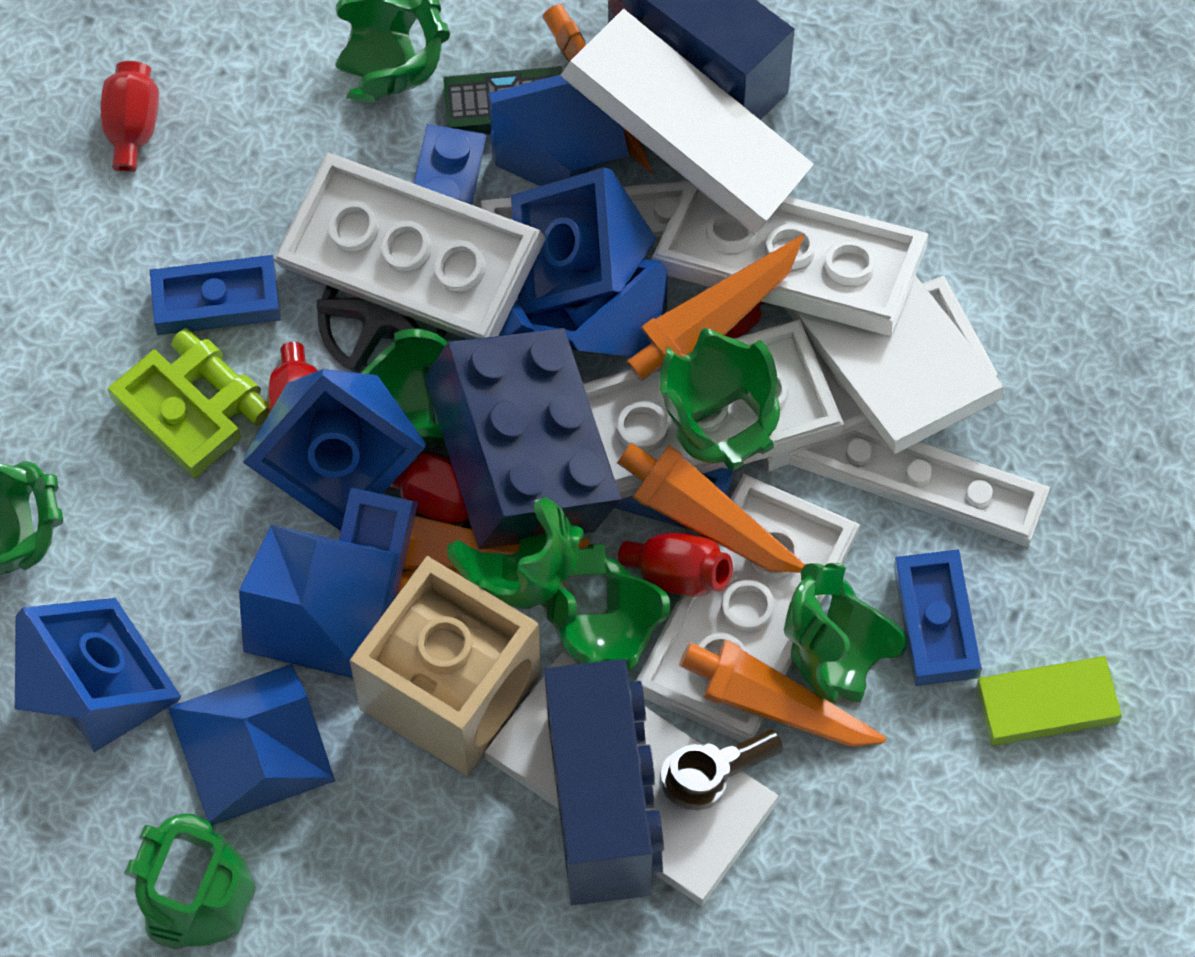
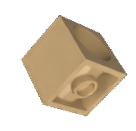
[350,556,541,777]

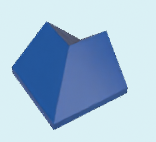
[488,75,629,186]
[511,168,657,317]
[527,259,667,357]
[243,369,425,531]
[239,525,397,678]
[14,598,181,752]
[168,664,335,826]

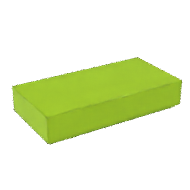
[976,655,1122,746]

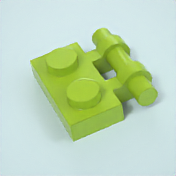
[107,328,269,479]

